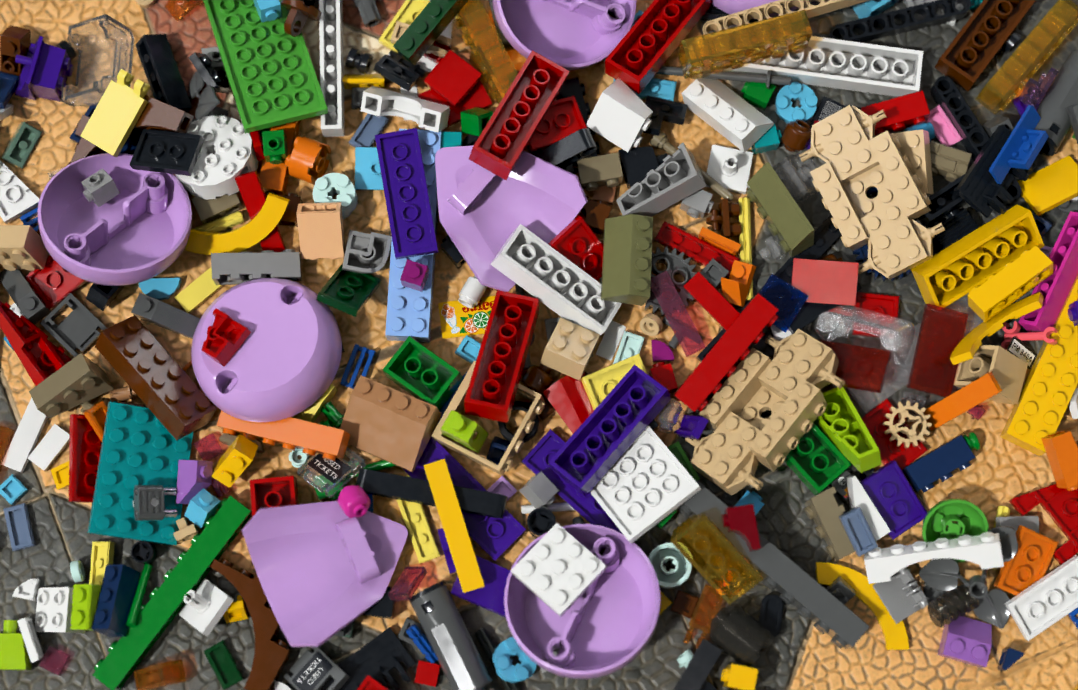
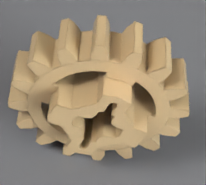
[883,400,932,449]

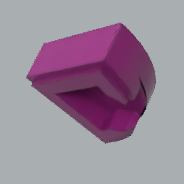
[651,340,674,362]

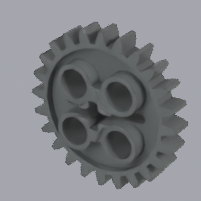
[645,247,697,316]

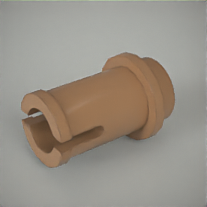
[109,385,138,402]

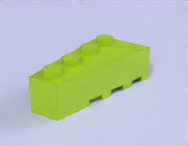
[814,385,882,473]

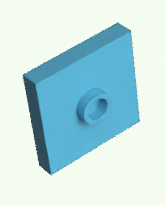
[355,147,384,190]

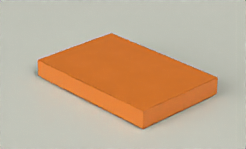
[993,525,1059,596]

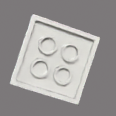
[511,523,607,617]

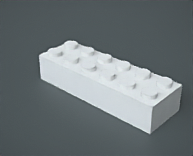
[490,224,622,336]

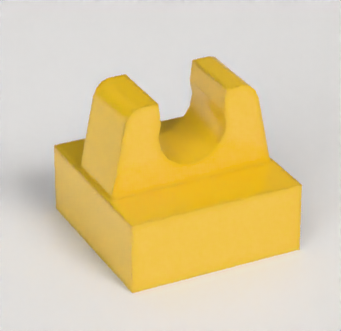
[223,595,248,623]

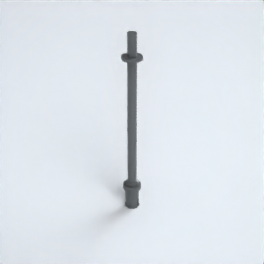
[656,66,792,89]

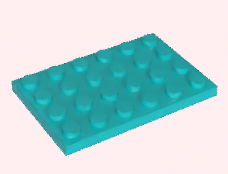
[88,402,194,546]

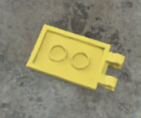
[80,69,151,157]

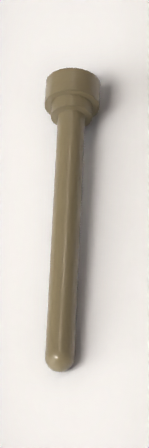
[650,130,733,201]

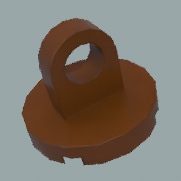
[280,0,322,37]

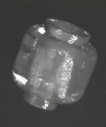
[654,400,684,433]

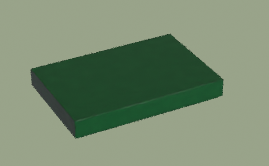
[316,263,381,317]

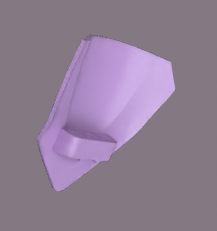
[435,145,588,292]
[242,501,408,647]

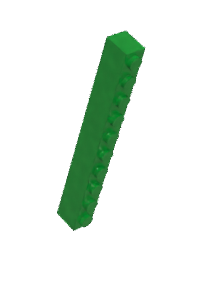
[92,496,252,690]

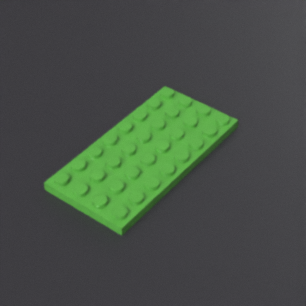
[203,0,328,133]

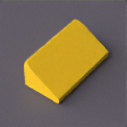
[342,74,386,89]

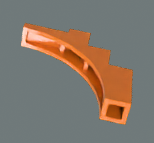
[1041,431,1078,491]

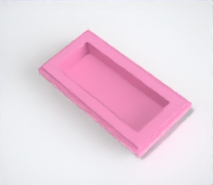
[926,105,962,147]

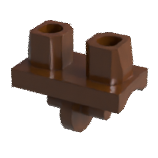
[706,199,741,239]

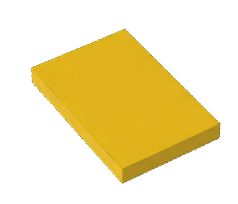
[1017,155,1078,216]

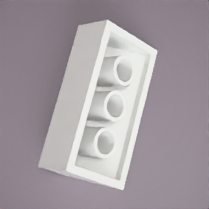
[682,78,774,153]

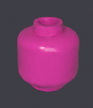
[338,485,371,518]

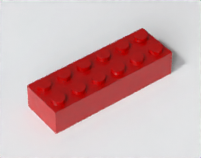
[605,0,712,94]
[469,50,570,180]
[464,290,539,423]
[673,293,779,412]

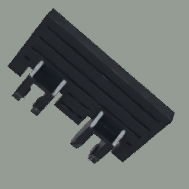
[955,125,1036,218]
[322,627,415,690]

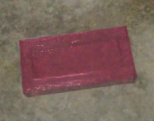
[388,566,427,601]

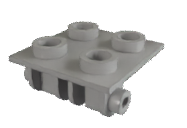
[872,567,929,624]

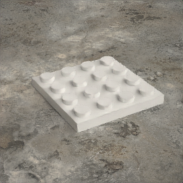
[590,425,701,544]

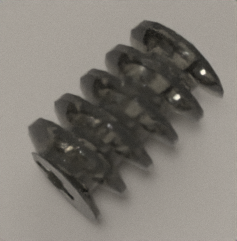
[928,585,979,628]

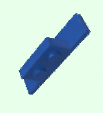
[989,105,1049,184]

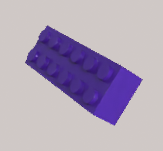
[548,365,671,497]

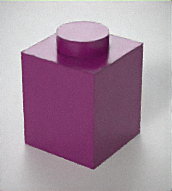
[400,259,429,292]

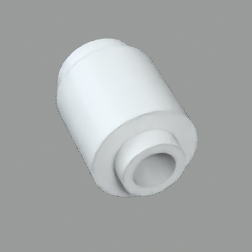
[458,276,487,309]

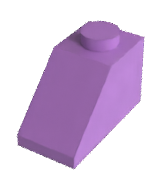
[176,460,213,504]

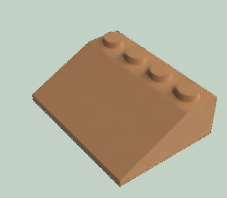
[340,375,442,473]

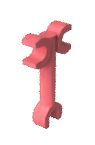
[1001,321,1058,350]

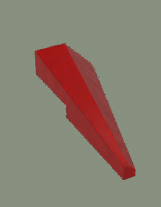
[0,301,72,386]
[543,371,593,434]

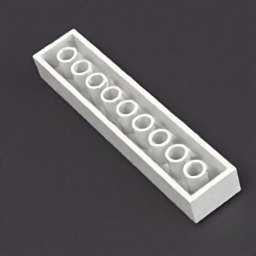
[708,25,923,97]

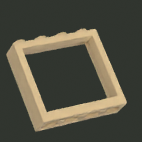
[431,361,545,476]

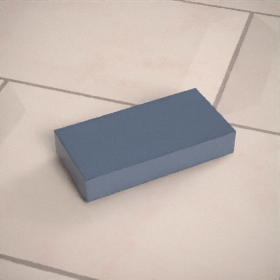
[349,113,389,148]
[3,503,36,552]
[838,507,878,557]

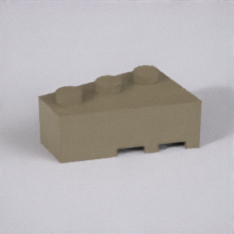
[29,353,114,418]
[804,486,855,561]

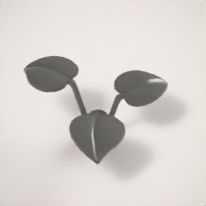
[168,71,229,132]
[919,526,1018,629]

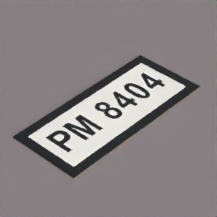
[1007,336,1037,369]

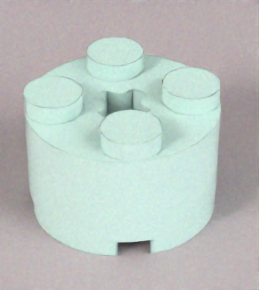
[312,173,358,219]
[648,543,692,589]

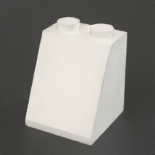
[586,78,653,152]

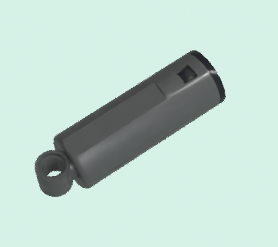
[1034,50,1078,156]
[409,581,492,690]

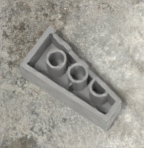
[211,249,302,285]

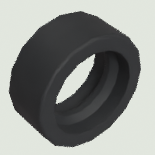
[498,401,539,443]

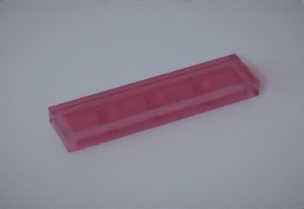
[651,271,705,357]

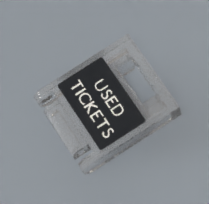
[297,447,366,498]

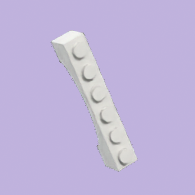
[864,532,1004,584]

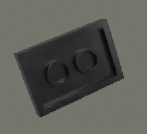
[130,129,204,176]

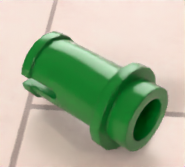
[321,401,344,429]

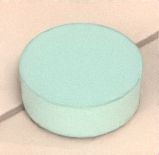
[70,560,85,583]

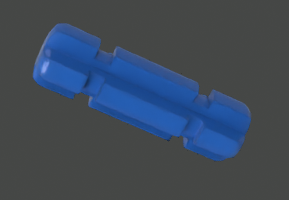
[406,624,438,663]

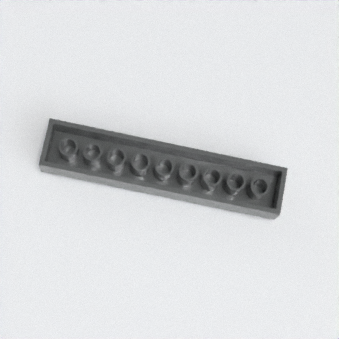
[678,480,870,649]

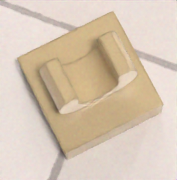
[173,517,201,543]

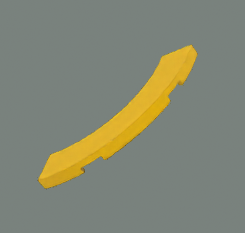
[185,193,290,255]
[950,292,1044,365]
[815,562,909,650]

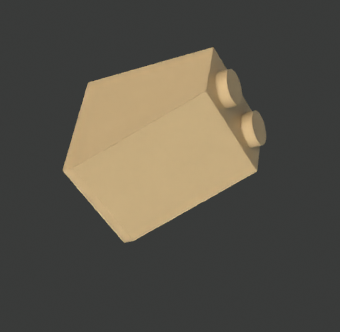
[953,345,1028,405]

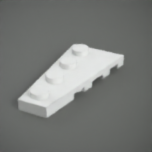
[0,160,40,224]

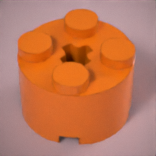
[285,136,331,185]

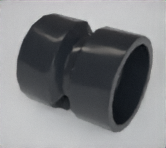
[527,508,556,539]

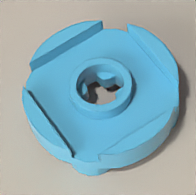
[775,81,818,123]
[492,637,537,683]

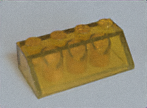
[670,513,763,605]

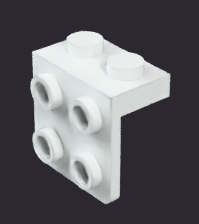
[35,587,86,634]

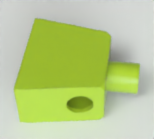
[441,410,489,453]
[0,620,32,670]

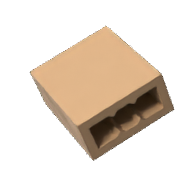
[296,202,345,260]

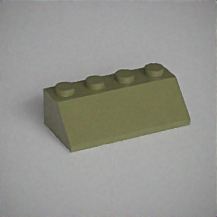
[746,162,815,257]
[601,214,653,306]

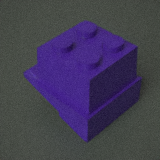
[15,36,73,102]

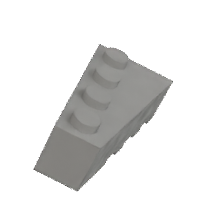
[616,143,707,217]

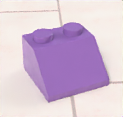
[937,612,992,668]

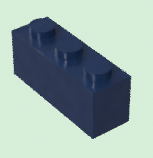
[902,435,975,493]
[92,564,140,637]

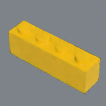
[967,246,1053,322]

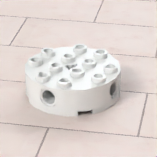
[175,115,258,200]

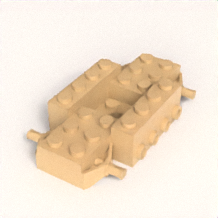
[799,105,945,279]
[685,329,845,496]

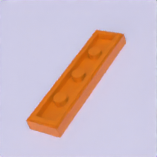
[923,372,1002,431]

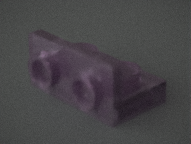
[1018,67,1059,109]

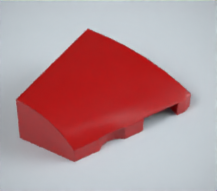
[201,308,251,367]

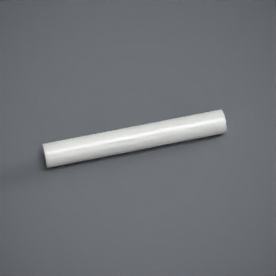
[521,502,574,514]

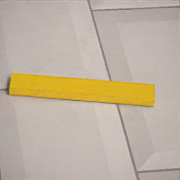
[424,459,485,593]

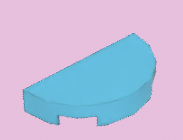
[138,278,182,300]

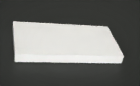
[1005,555,1078,641]

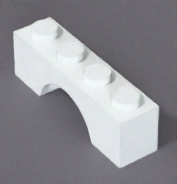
[360,86,450,133]

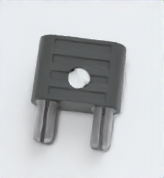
[133,485,177,521]

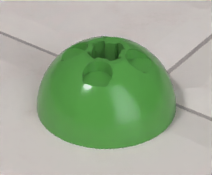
[922,498,989,563]

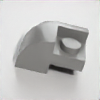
[342,230,392,274]

